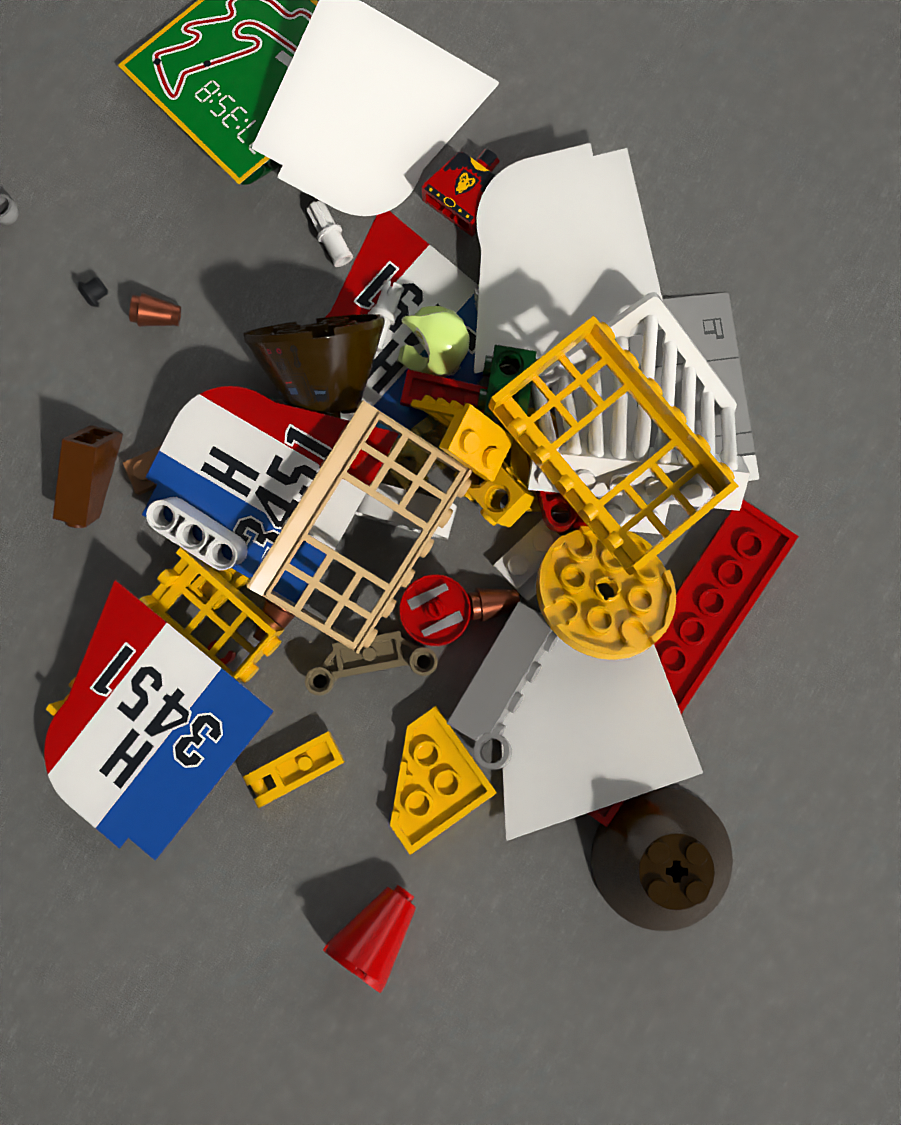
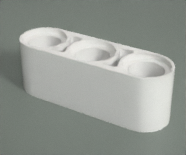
[355,483,457,540]
[146,497,248,570]

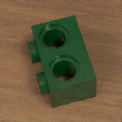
[477,344,537,425]

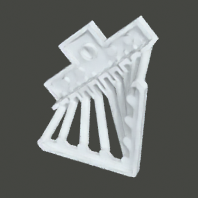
[527,292,750,534]

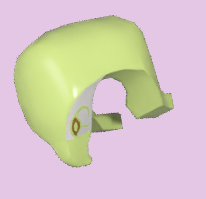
[397,306,469,378]

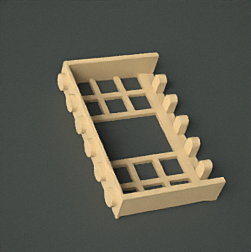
[246,400,472,654]

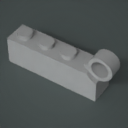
[447,602,559,770]

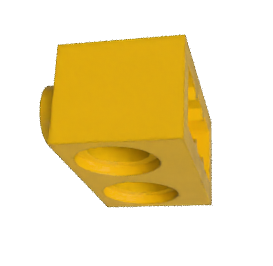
[454,461,538,528]

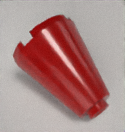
[323,885,416,993]

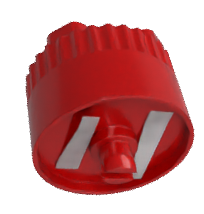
[400,574,471,647]

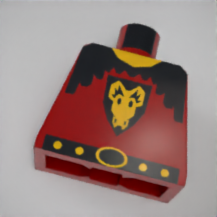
[421,149,500,237]

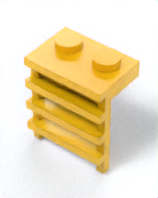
[410,395,515,482]

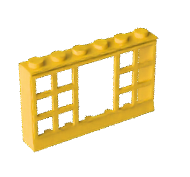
[488,315,739,575]
[46,547,285,716]

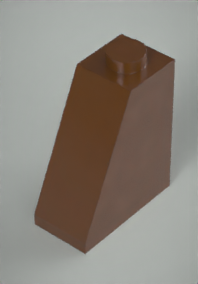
[53,425,123,528]

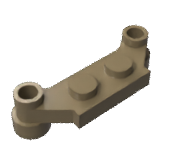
[305,631,438,696]

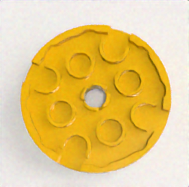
[536,526,676,660]

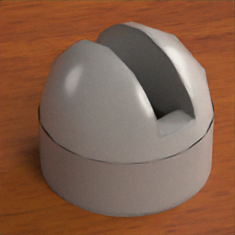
[0,194,19,225]

